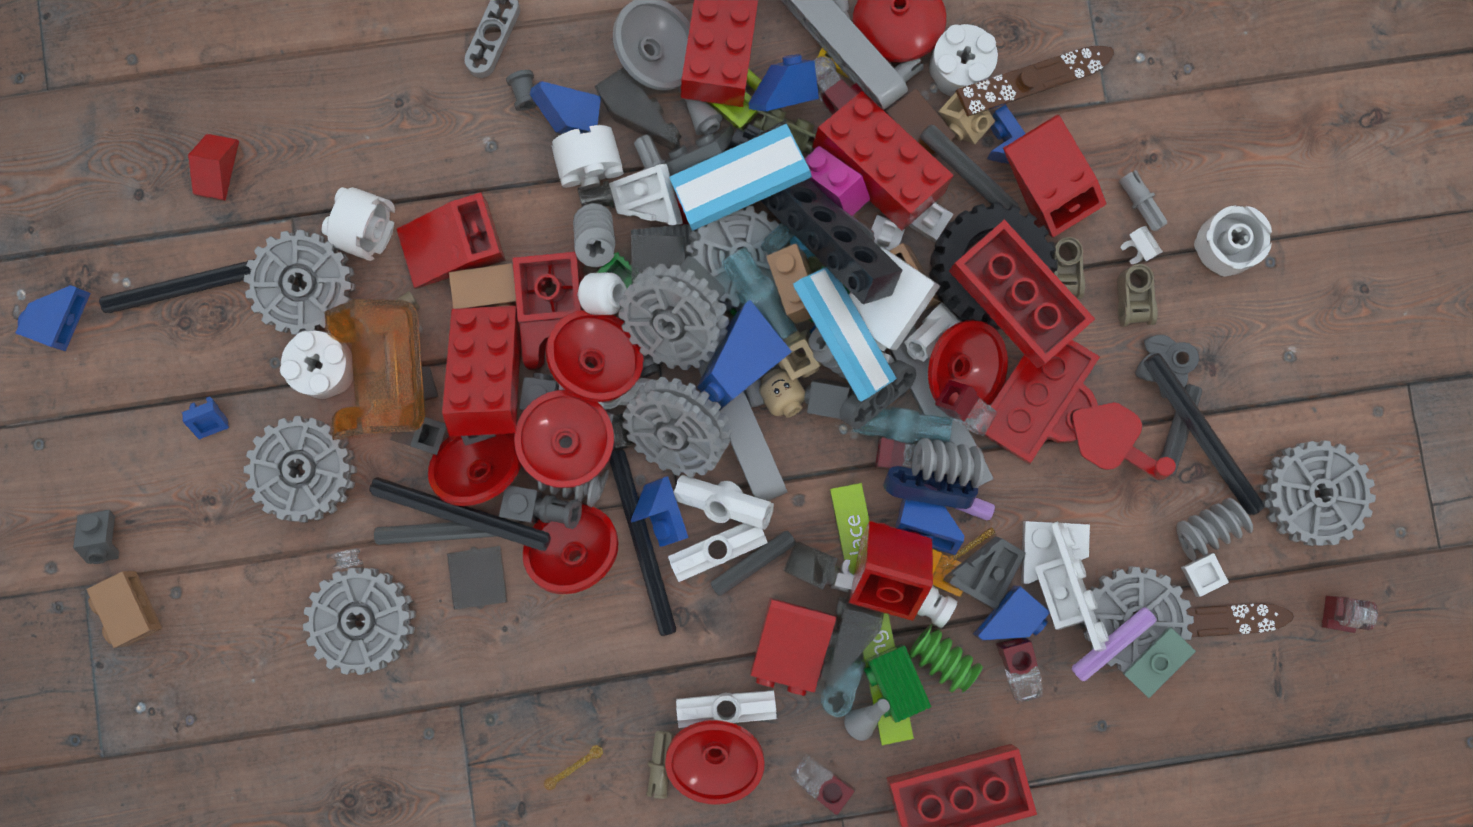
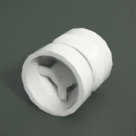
[917,586,958,628]

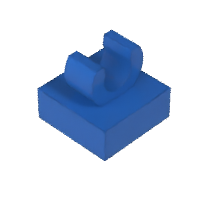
[182,396,229,439]

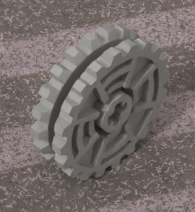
[684,206,787,312]
[244,230,356,335]
[618,264,729,370]
[623,377,732,477]
[244,416,357,522]
[1260,440,1376,546]
[1082,566,1194,672]
[303,567,416,675]

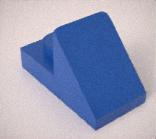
[987,104,1026,164]
[631,476,689,547]

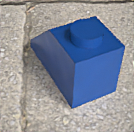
[749,54,819,112]
[530,81,601,134]
[15,285,91,351]
[895,499,965,555]
[973,586,1050,640]

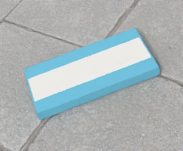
[669,124,812,231]
[793,267,897,402]

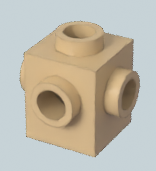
[938,92,995,144]
[778,329,821,380]

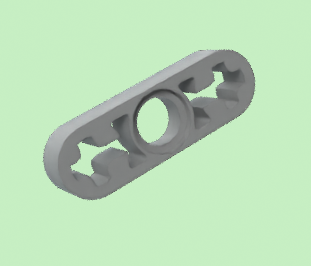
[465,0,520,78]

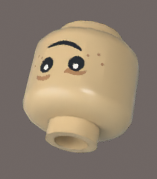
[759,368,806,418]

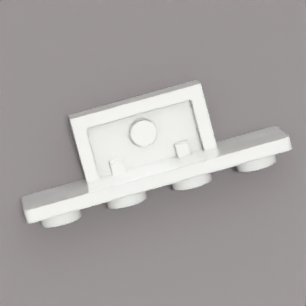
[1035,521,1109,652]

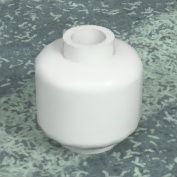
[578,273,627,315]

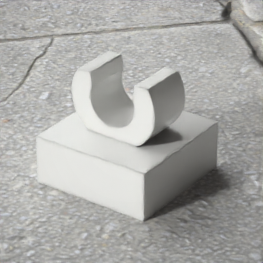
[909,203,953,242]
[871,215,905,251]
[1120,226,1163,264]
[1181,553,1229,597]
[831,559,854,593]

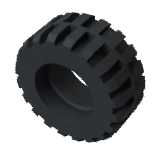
[929,202,1058,330]

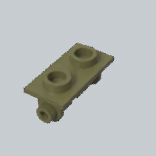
[753,108,817,154]

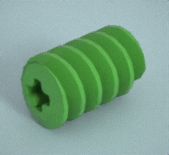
[909,624,983,693]

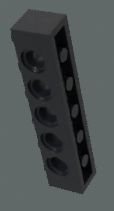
[760,179,903,304]

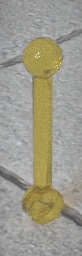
[939,527,996,569]
[544,745,603,790]

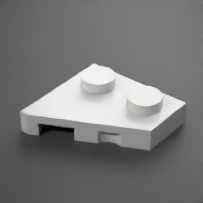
[609,164,683,225]
[1021,521,1090,584]

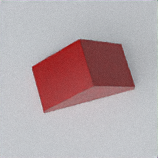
[188,134,239,201]

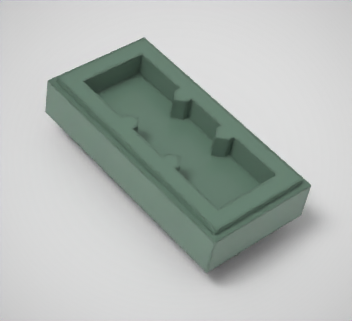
[1123,627,1196,698]

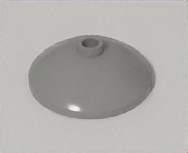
[613,0,690,90]

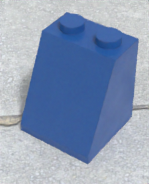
[697,300,792,411]

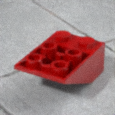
[1003,114,1107,238]
[396,192,506,289]

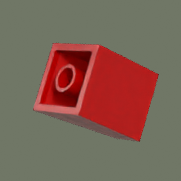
[849,521,933,621]
[750,598,836,696]

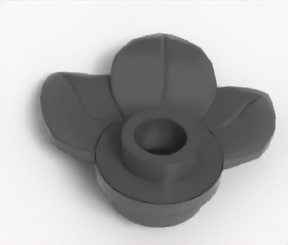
[1135,335,1199,398]

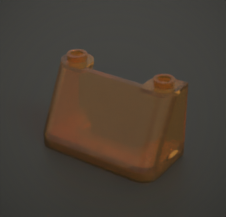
[324,299,425,440]

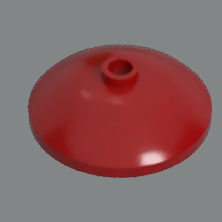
[853,0,947,62]
[546,310,644,402]
[928,320,1008,416]
[514,390,614,488]
[428,433,521,506]
[523,504,619,594]
[665,720,765,805]

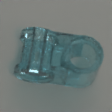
[821,651,865,717]

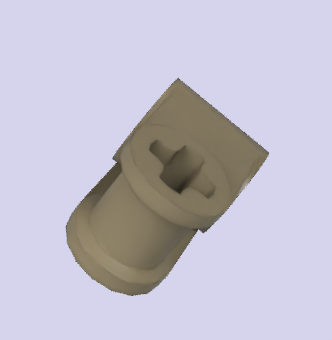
[1052,237,1085,299]
[1117,264,1158,327]

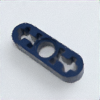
[883,466,978,509]

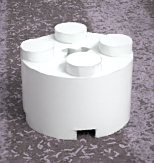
[929,24,998,97]
[552,125,624,190]
[322,187,395,261]
[1194,205,1272,277]
[280,331,356,399]

